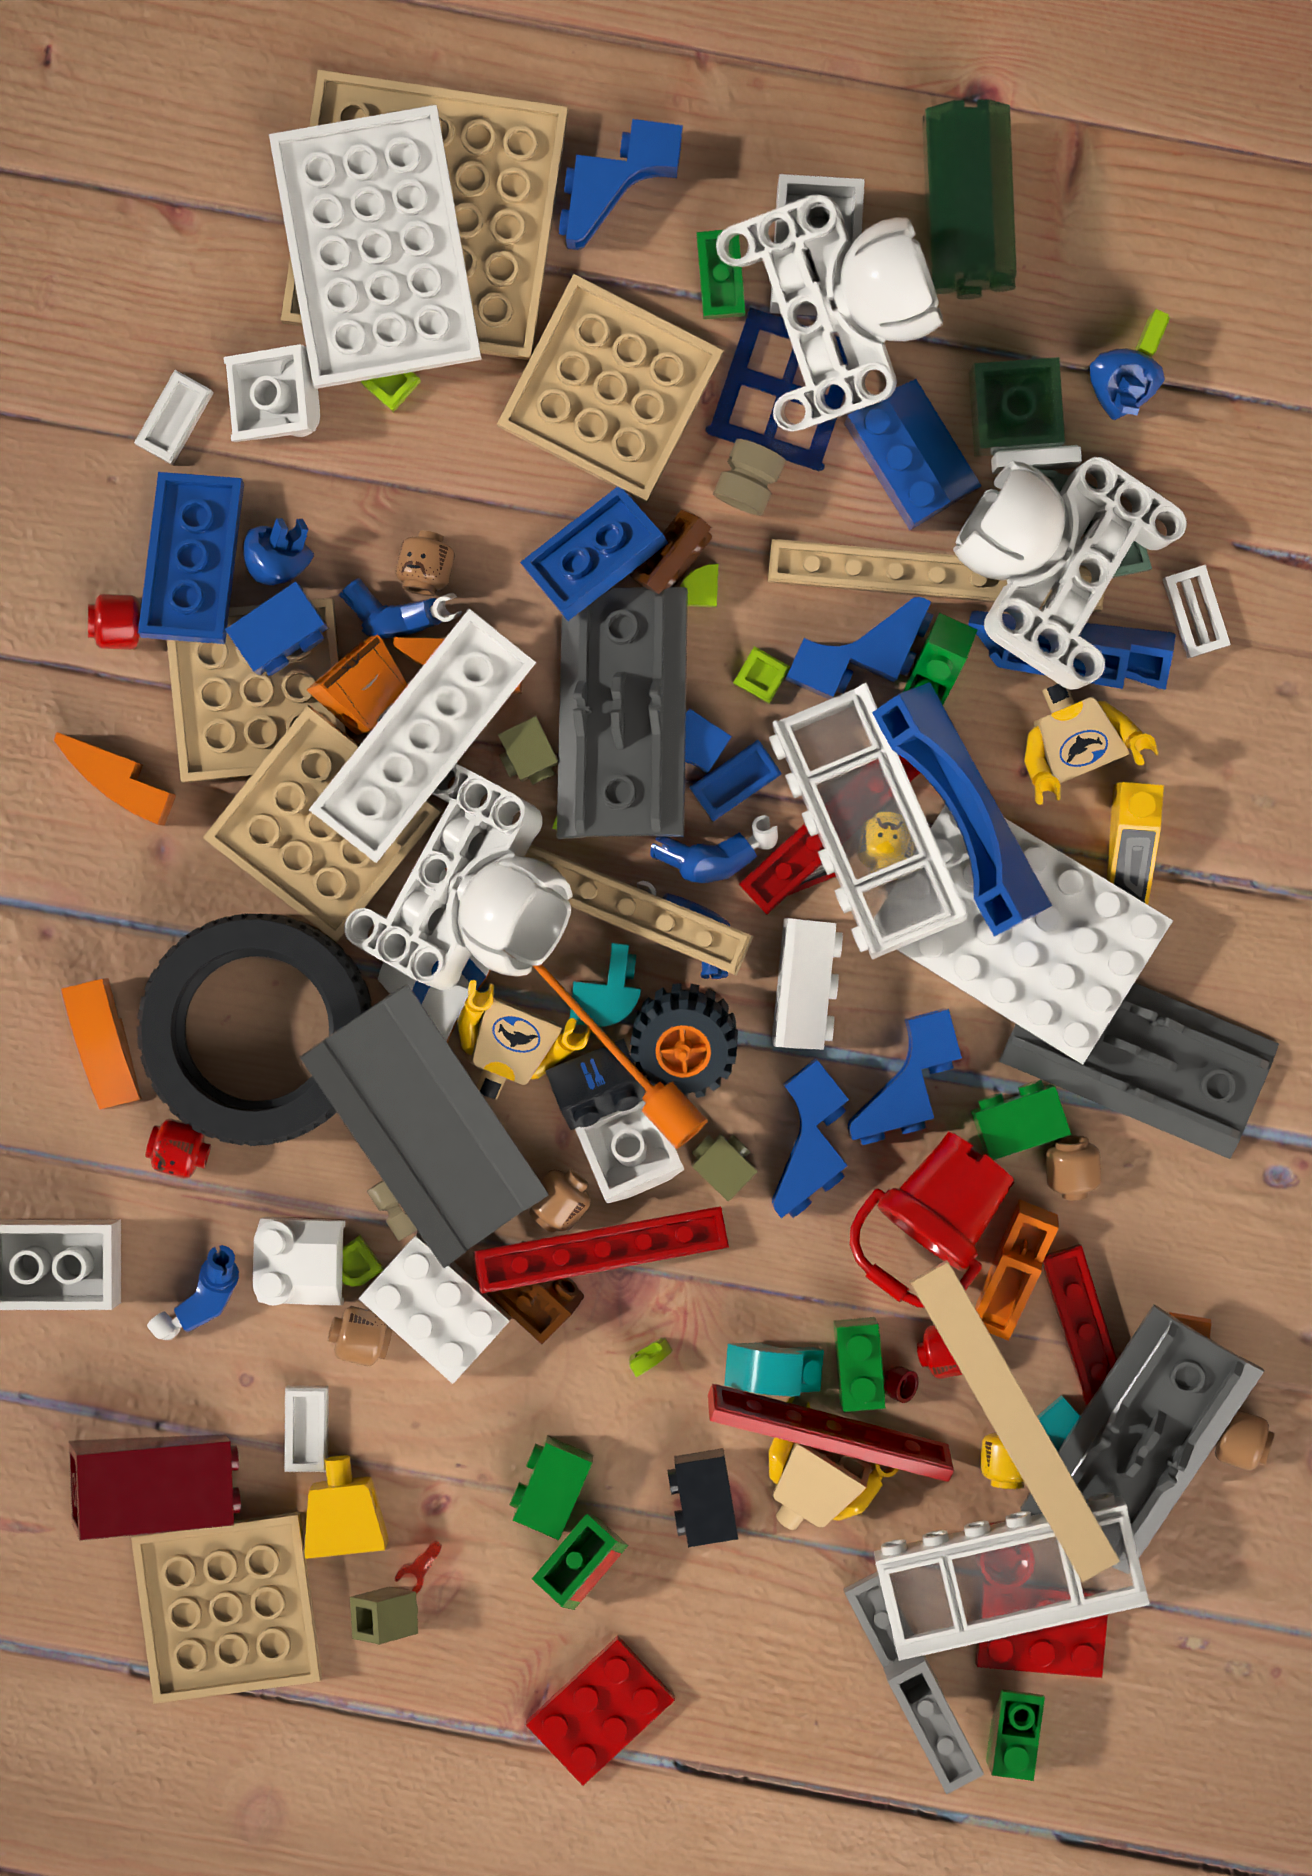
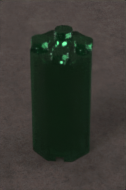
[922,99,1017,300]

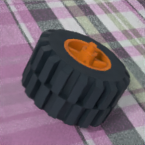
[630,983,738,1098]

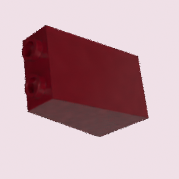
[69,1434,241,1541]

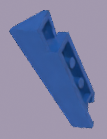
[968,610,1176,690]

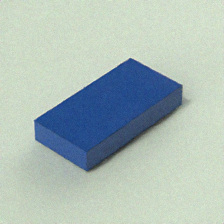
[689,740,782,822]

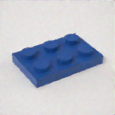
[520,487,668,621]

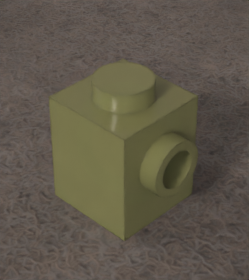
[498,716,558,785]
[691,1133,758,1202]
[350,1587,418,1645]

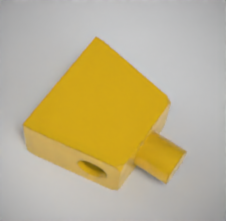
[304,1455,389,1559]

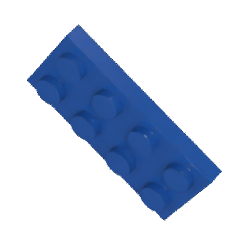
[138,472,244,644]

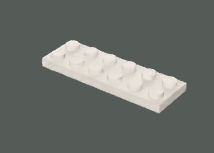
[309,609,536,863]

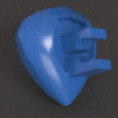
[1090,348,1165,420]
[243,518,314,586]

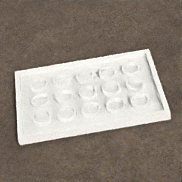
[269,105,482,389]
[874,804,1173,1065]

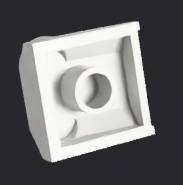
[224,344,320,442]
[575,1092,685,1203]
[253,1217,345,1305]

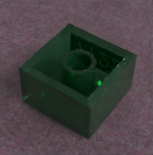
[969,357,1065,457]

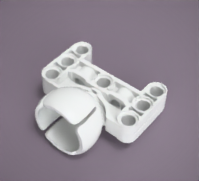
[716,195,943,431]
[953,457,1187,690]
[344,764,572,990]

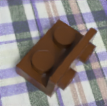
[629,509,712,594]
[486,1241,584,1344]

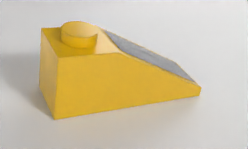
[1106,782,1164,905]

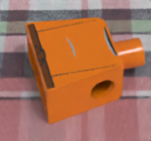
[306,634,408,735]

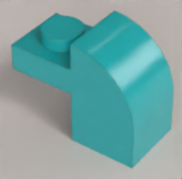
[569,943,641,1027]
[724,1342,824,1396]

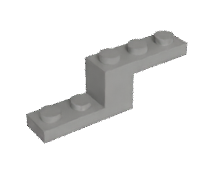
[844,1571,984,1794]

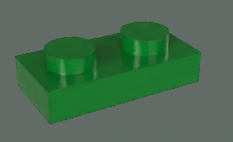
[696,230,746,320]

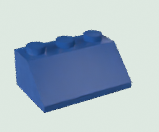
[844,379,982,531]

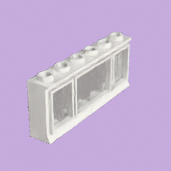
[769,683,967,959]
[874,1493,1150,1661]

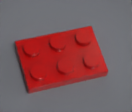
[975,1580,1108,1678]
[526,1636,675,1786]

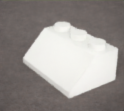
[772,918,843,1050]

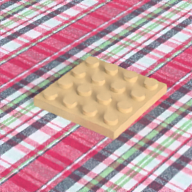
[497,274,724,503]
[167,598,347,783]
[203,705,442,942]
[131,1512,322,1704]

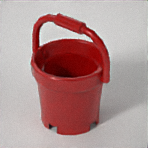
[849,1132,1015,1308]

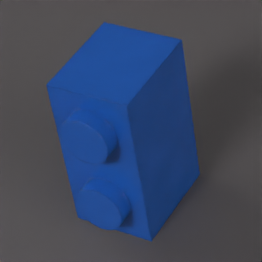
[225,582,329,676]

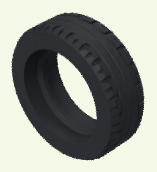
[137,914,372,1146]

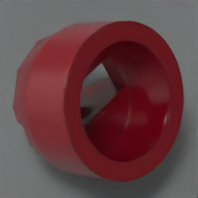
[884,1366,919,1403]

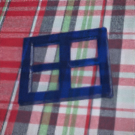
[705,307,848,472]

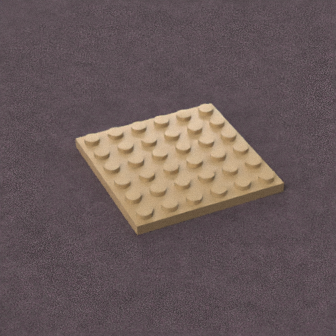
[281,70,568,360]

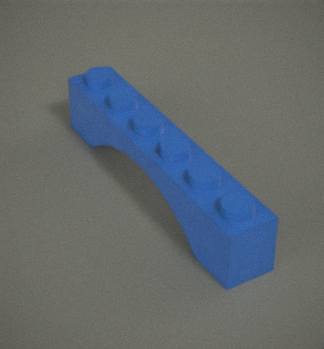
[872,682,1052,937]

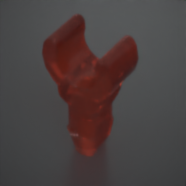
[395,1540,442,1594]

